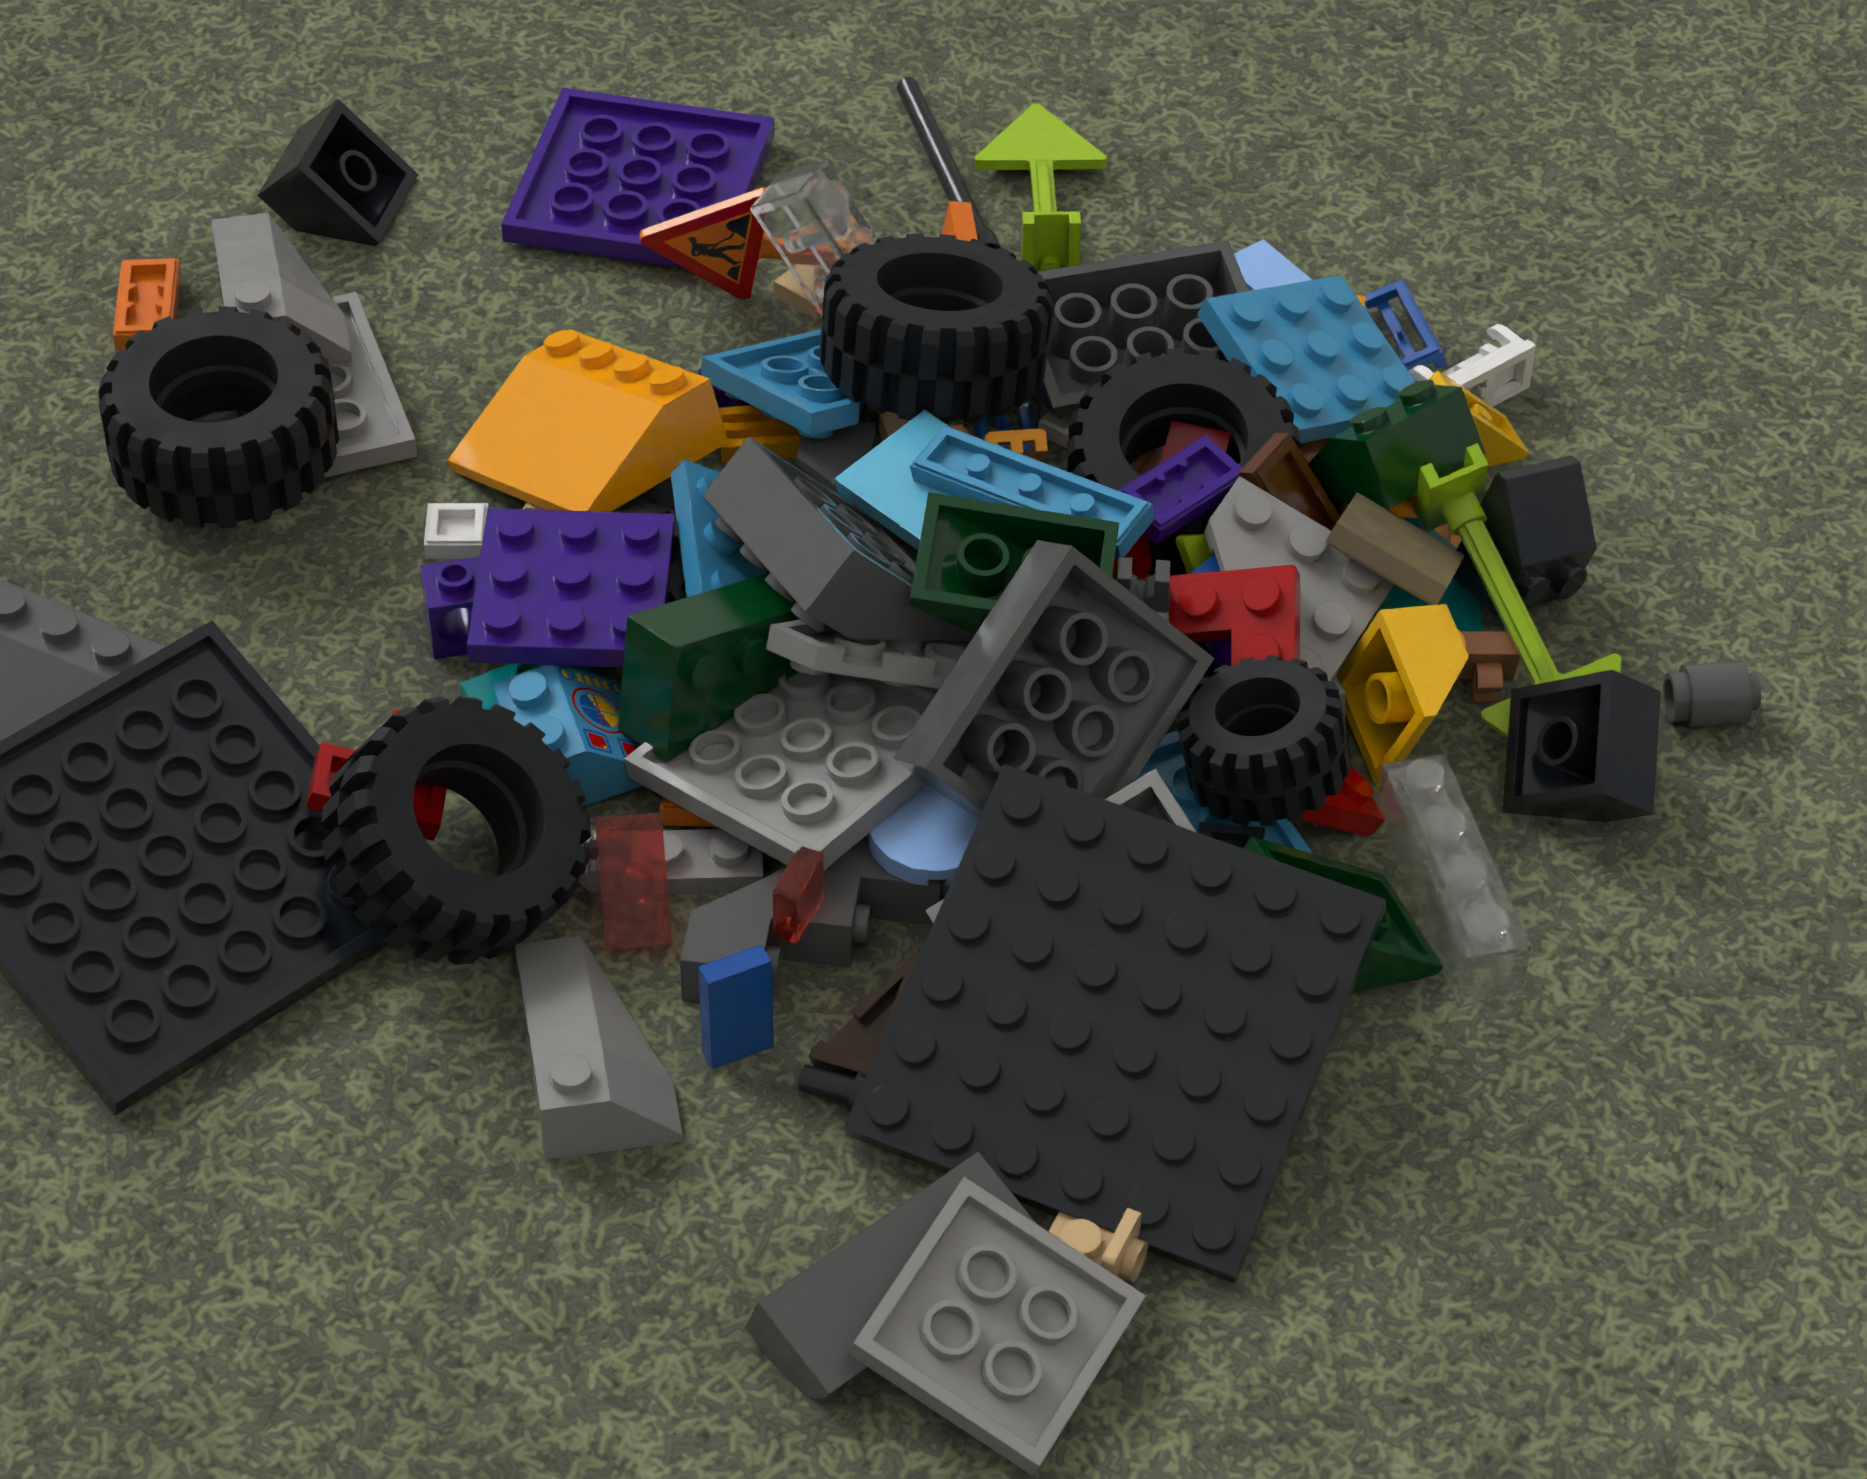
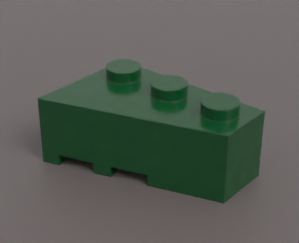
[618,573,800,762]

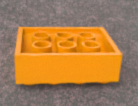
[447,329,728,512]

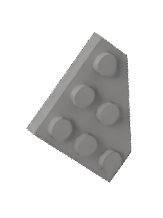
[1204,476,1395,681]
[766,620,970,689]

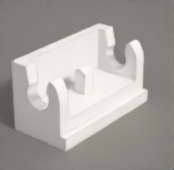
[1409,324,1536,407]

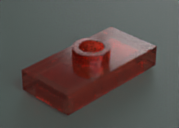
[595,812,672,951]

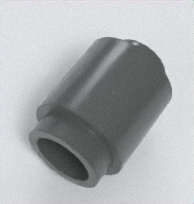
[1663,661,1761,728]

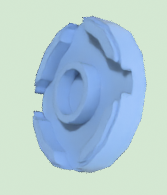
[867,784,979,886]

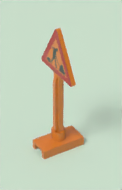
[640,187,978,299]

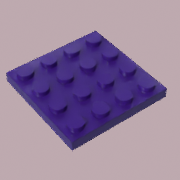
[501,88,775,268]

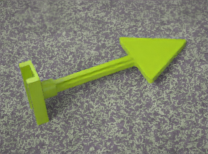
[974,104,1107,272]
[1415,443,1621,739]

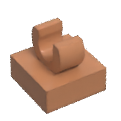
[1457,631,1520,703]

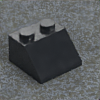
[257,99,419,246]
[1453,456,1597,615]
[1503,670,1661,822]

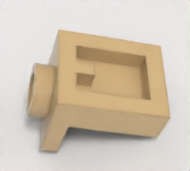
[1048,1208,1148,1283]

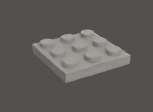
[848,1177,1146,1476]

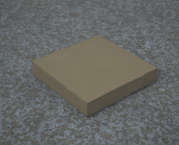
[1326,492,1465,605]

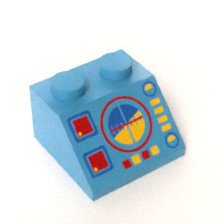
[492,665,643,808]

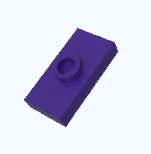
[1118,435,1242,544]

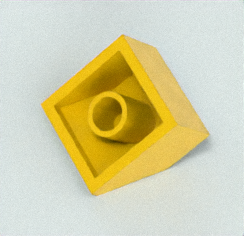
[1336,604,1469,787]

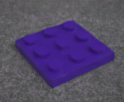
[467,508,675,667]

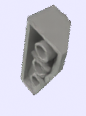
[212,213,352,364]
[515,936,683,1160]

